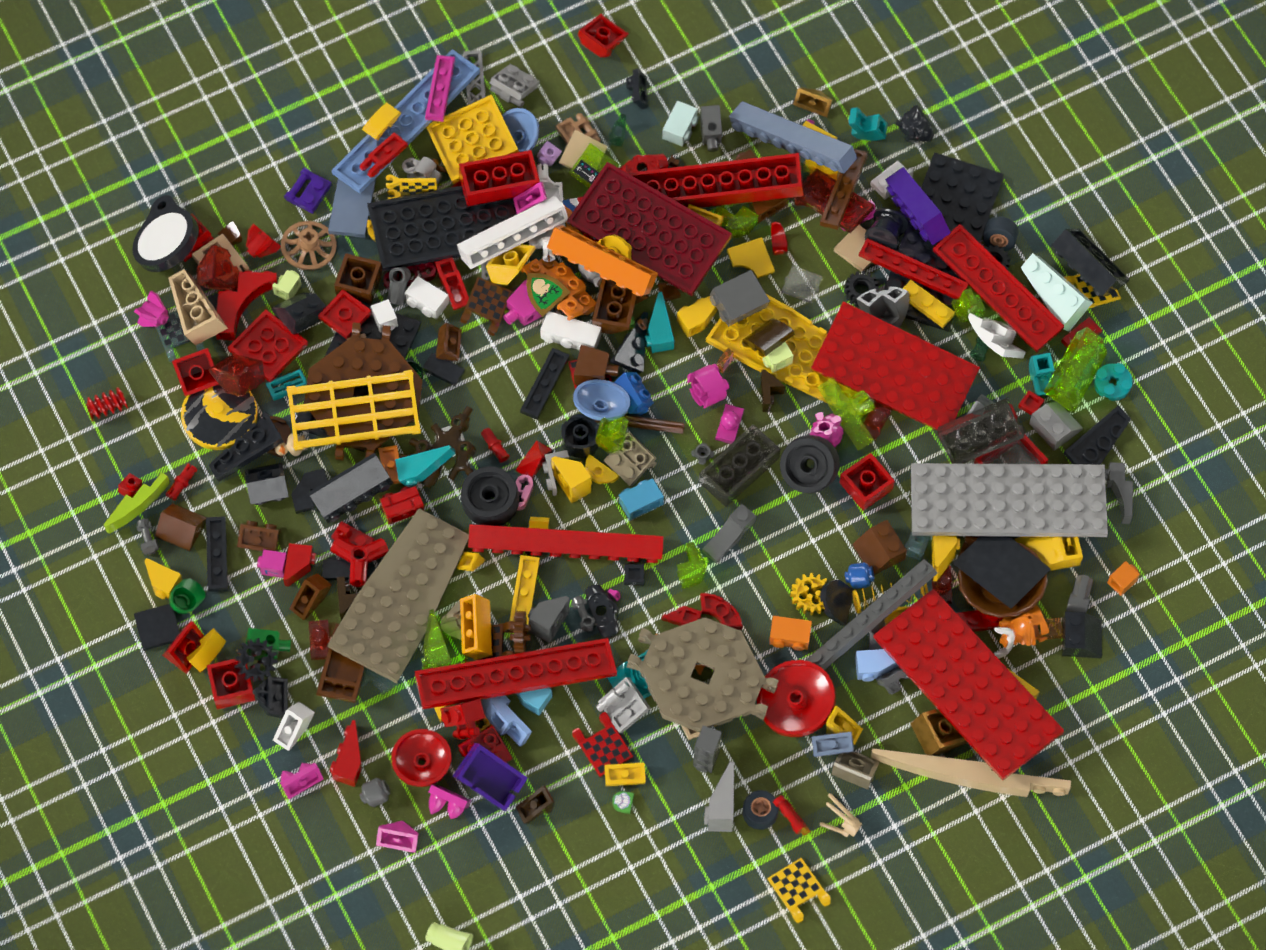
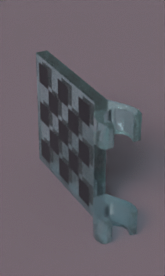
[156,311,205,362]

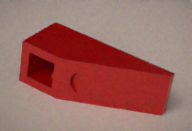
[330,720,362,787]

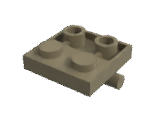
[604,432,657,486]

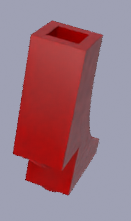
[216,270,278,340]

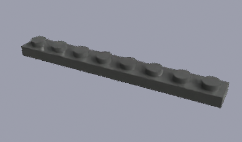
[806,559,937,670]

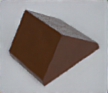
[155,503,206,551]

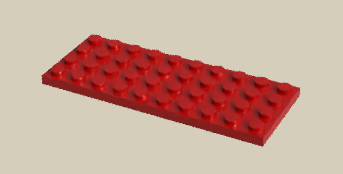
[873,588,1064,781]

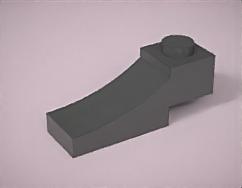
[1105,462,1133,524]
[702,504,756,564]

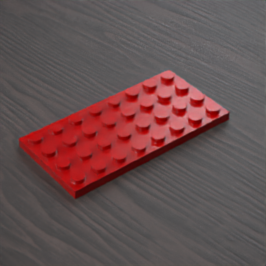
[810,301,980,435]

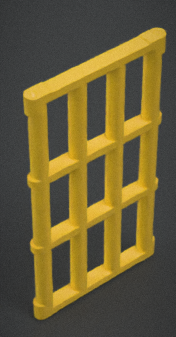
[286,370,421,451]

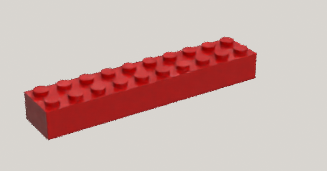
[628,153,804,208]

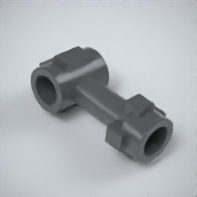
[136,519,160,555]
[572,596,595,632]

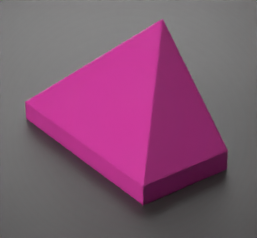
[513,182,547,214]
[376,821,418,853]

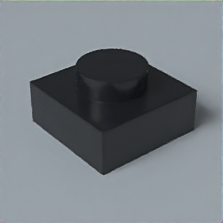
[624,564,644,586]

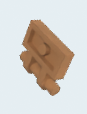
[555,113,601,144]

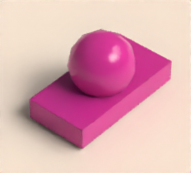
[715,404,744,445]

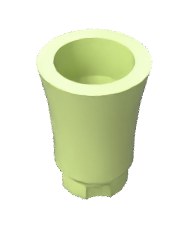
[426,922,473,950]

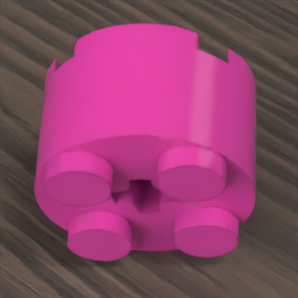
[687,364,729,408]

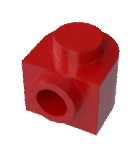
[118,473,142,498]

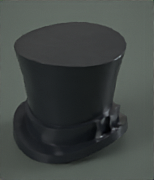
[865,208,909,250]

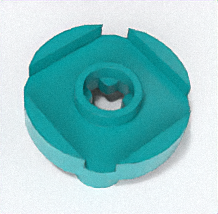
[1094,363,1133,401]

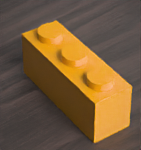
[460,594,492,660]

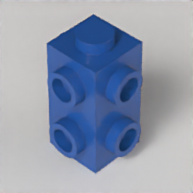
[614,372,654,415]

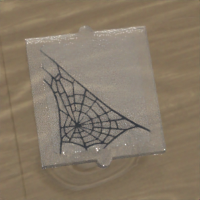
[781,265,823,303]

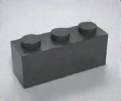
[693,725,722,773]

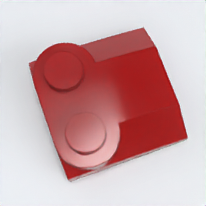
[578,14,629,58]

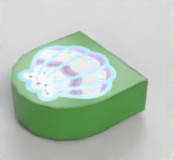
[612,791,634,814]

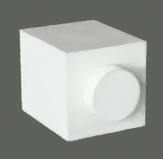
[371,299,398,333]

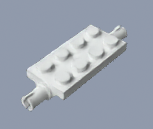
[529,164,565,262]

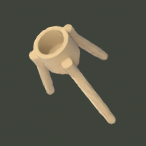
[820,793,862,837]

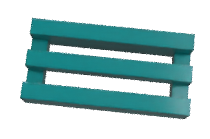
[266,369,307,401]

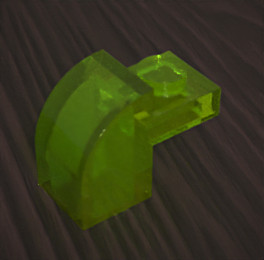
[715,206,758,238]
[951,288,986,322]
[595,417,629,454]
[677,542,708,589]

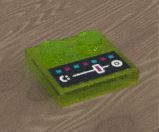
[569,143,620,188]

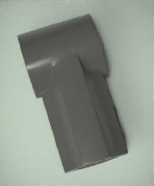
[387,267,411,305]
[1066,575,1093,613]

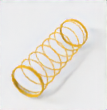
[852,582,928,614]

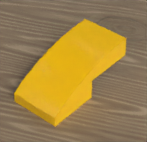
[362,102,401,141]
[186,628,226,673]

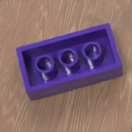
[885,167,951,246]

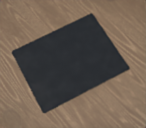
[953,536,1051,608]

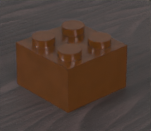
[334,253,383,305]

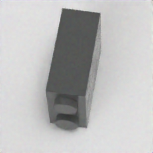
[710,270,770,327]

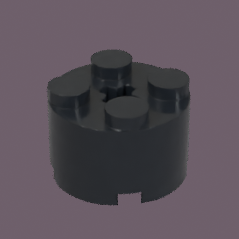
[561,414,600,458]

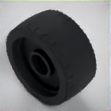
[780,435,840,493]
[461,466,519,526]

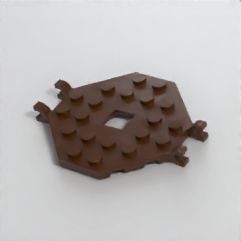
[304,322,423,461]

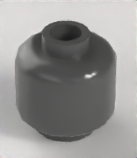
[360,778,391,807]

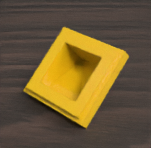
[457,552,485,572]

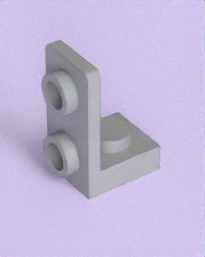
[542,450,569,496]

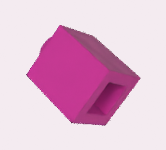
[257,550,287,578]

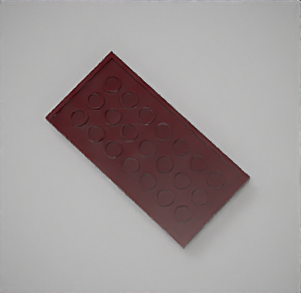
[567,162,732,296]

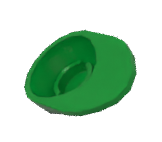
[169,578,205,614]

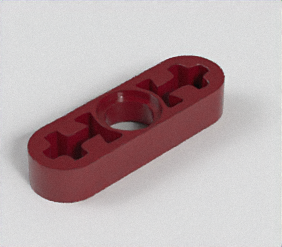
[383,262,436,290]

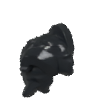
[895,105,934,143]

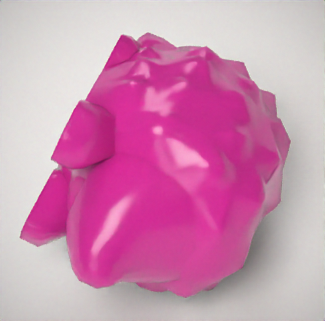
[810,412,844,448]

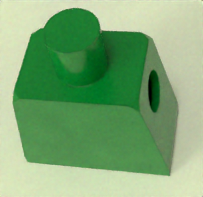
[246,628,291,660]

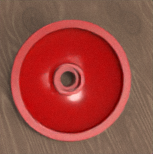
[391,729,452,787]

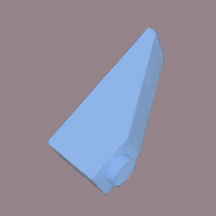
[855,649,898,682]

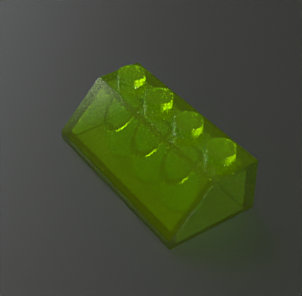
[1043,327,1108,413]

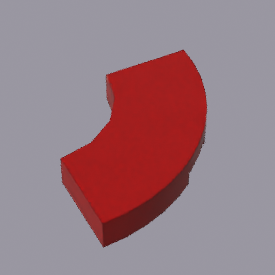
[700,593,743,629]

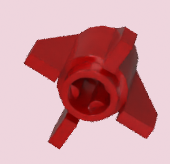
[246,224,281,258]

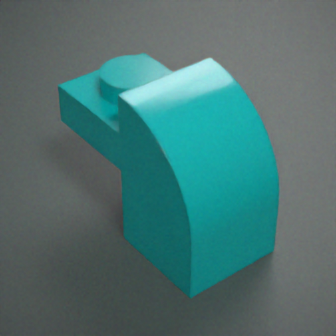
[848,107,888,141]
[1029,353,1056,397]

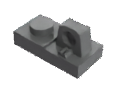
[876,666,909,695]

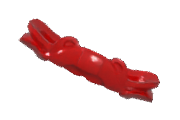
[619,154,668,173]

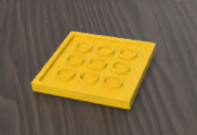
[426,94,519,184]

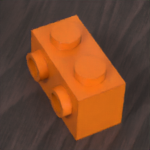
[769,616,812,651]

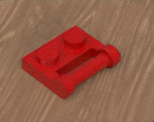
[773,795,811,836]

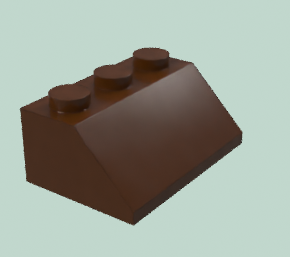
[592,278,637,334]

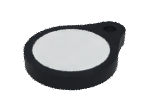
[132,195,199,272]

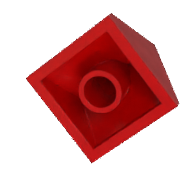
[162,621,204,674]

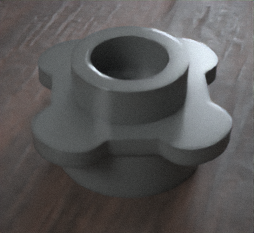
[691,443,714,465]

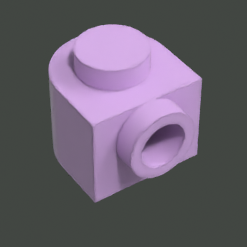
[537,141,562,166]

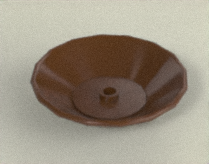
[958,542,1048,618]

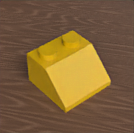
[486,244,536,285]
[551,456,593,503]

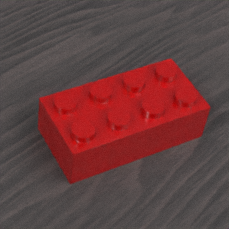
[459,150,540,207]

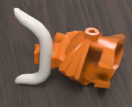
[994,605,1049,659]

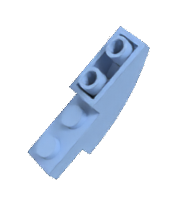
[481,695,532,746]

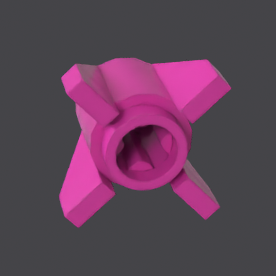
[134,291,169,327]

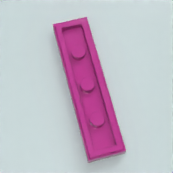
[425,55,455,122]

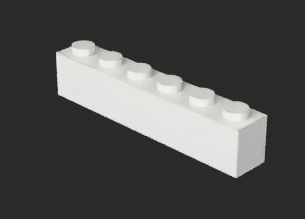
[457,196,568,269]

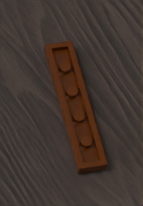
[820,149,868,230]

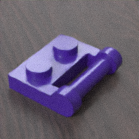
[284,168,332,214]

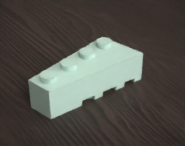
[1021,253,1093,331]

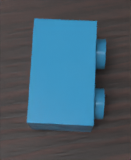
[619,478,664,521]

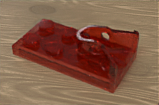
[794,168,874,233]

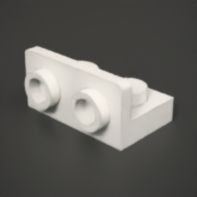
[870,161,913,199]

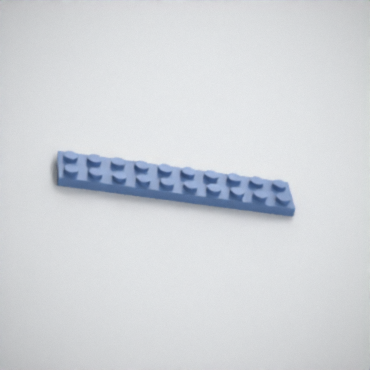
[332,49,480,194]

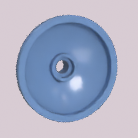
[502,108,539,152]
[573,379,630,421]

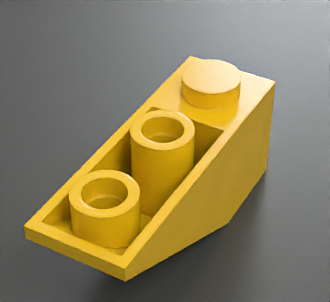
[677,296,718,338]

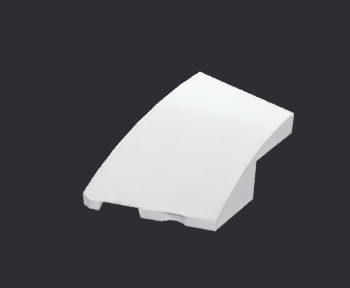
[968,313,1026,359]

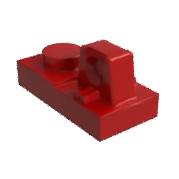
[331,521,374,546]

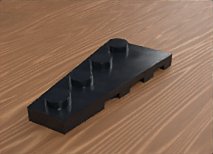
[1063,405,1131,465]
[209,412,284,482]

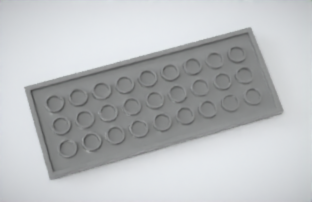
[911,463,1108,537]

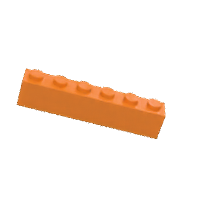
[547,225,658,296]

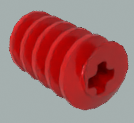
[86,387,128,421]

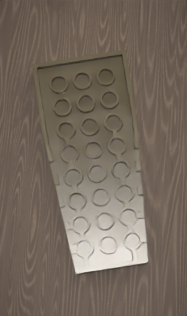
[327,509,469,684]

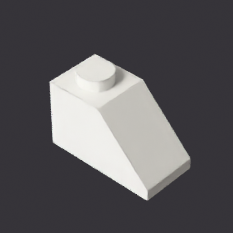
[273,702,315,751]

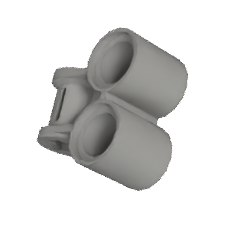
[402,157,442,184]

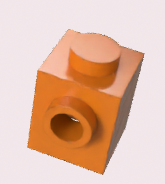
[1107,561,1140,596]

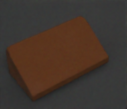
[436,322,462,361]

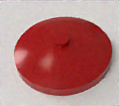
[757,660,836,737]

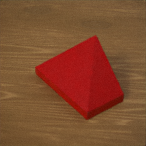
[516,440,553,479]

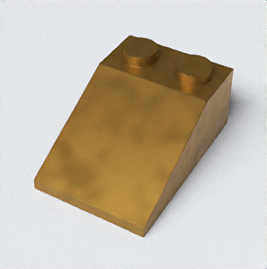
[910,709,968,756]

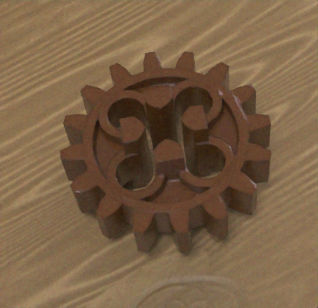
[510,611,531,654]

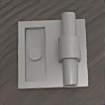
[490,64,540,108]
[596,677,651,733]

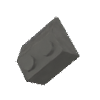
[528,596,570,643]

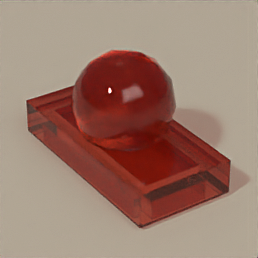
[859,401,893,441]
[932,566,952,604]
[309,620,330,660]

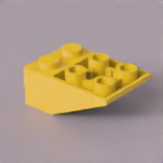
[1015,536,1083,571]

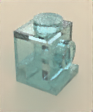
[905,531,931,561]

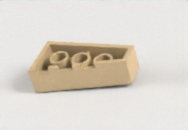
[168,269,228,345]

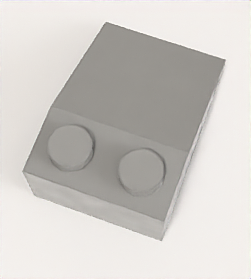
[704,762,734,832]

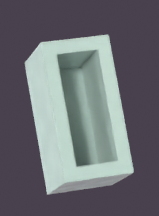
[662,101,699,146]

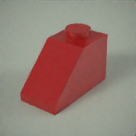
[283,543,316,587]

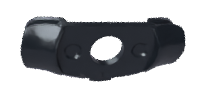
[585,584,619,638]

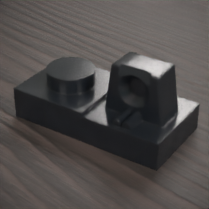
[626,68,648,109]

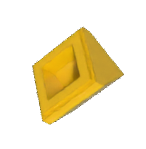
[529,516,550,529]

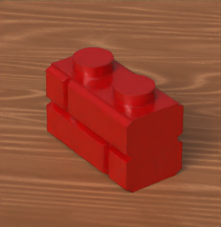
[379,486,425,525]

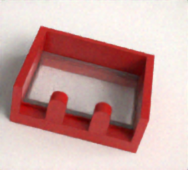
[974,428,1048,464]

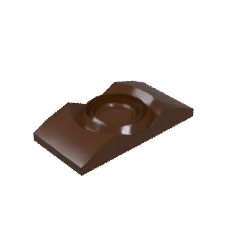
[316,623,365,703]

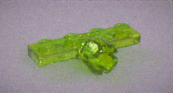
[817,377,875,451]

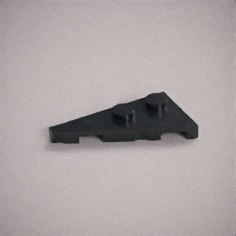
[610,311,648,374]

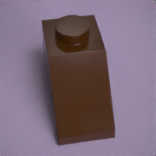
[289,573,332,620]

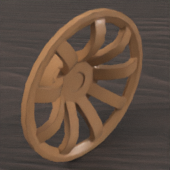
[281,221,337,270]

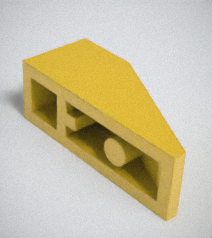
[931,536,960,581]

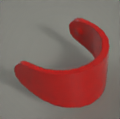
[771,222,788,255]

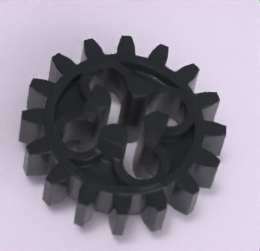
[234,638,278,682]

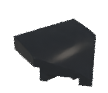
[252,676,288,718]

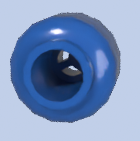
[845,562,874,589]

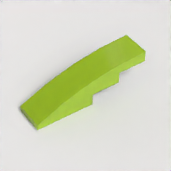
[104,472,170,534]

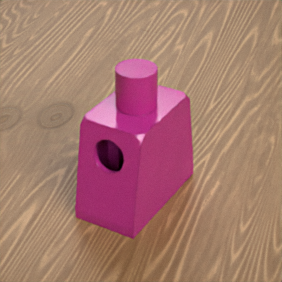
[503,280,542,326]

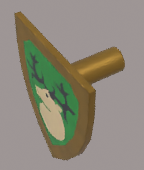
[526,273,571,317]

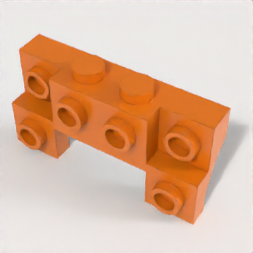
[521,255,596,321]

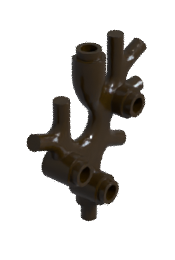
[399,406,476,489]

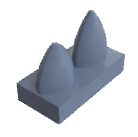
[812,732,854,757]

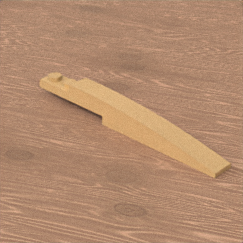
[871,748,1071,797]

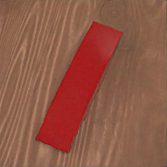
[433,257,469,310]

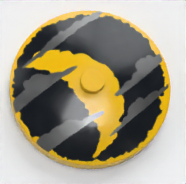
[181,378,258,450]

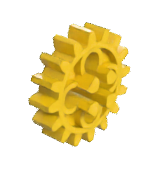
[790,573,827,615]

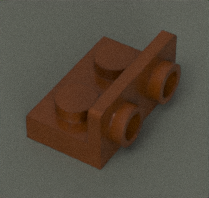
[237,520,282,551]

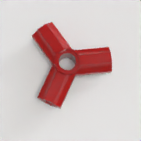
[330,536,389,587]

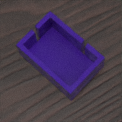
[453,743,528,811]

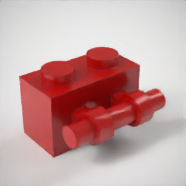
[440,699,485,740]

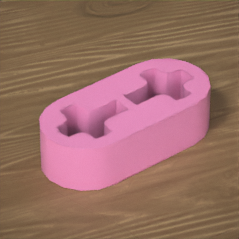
[515,475,534,510]

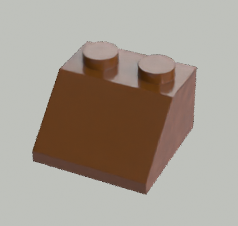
[852,520,907,575]

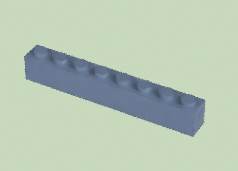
[729,101,857,174]

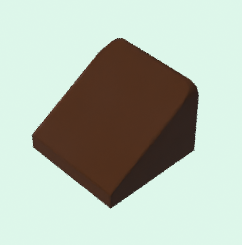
[218,221,242,246]

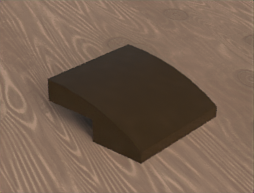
[743,318,795,356]

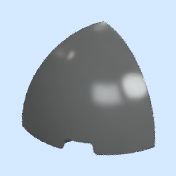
[856,287,909,328]

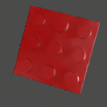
[228,310,308,383]

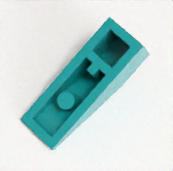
[645,292,674,353]
[395,445,456,487]

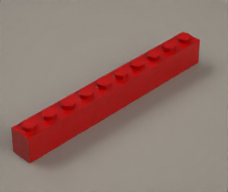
[468,524,664,563]

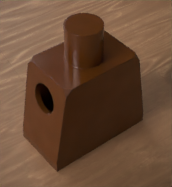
[574,345,620,385]

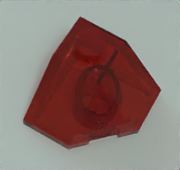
[196,244,240,291]

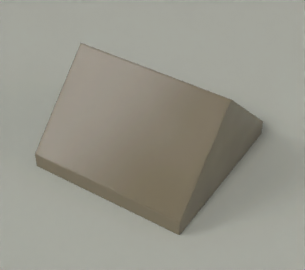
[831,751,880,789]

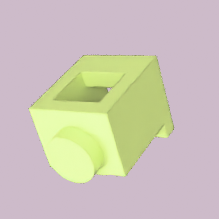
[272,270,302,300]
[762,342,793,373]

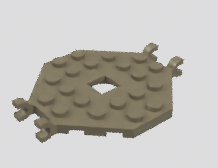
[627,617,779,733]

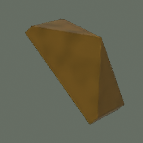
[793,87,833,117]

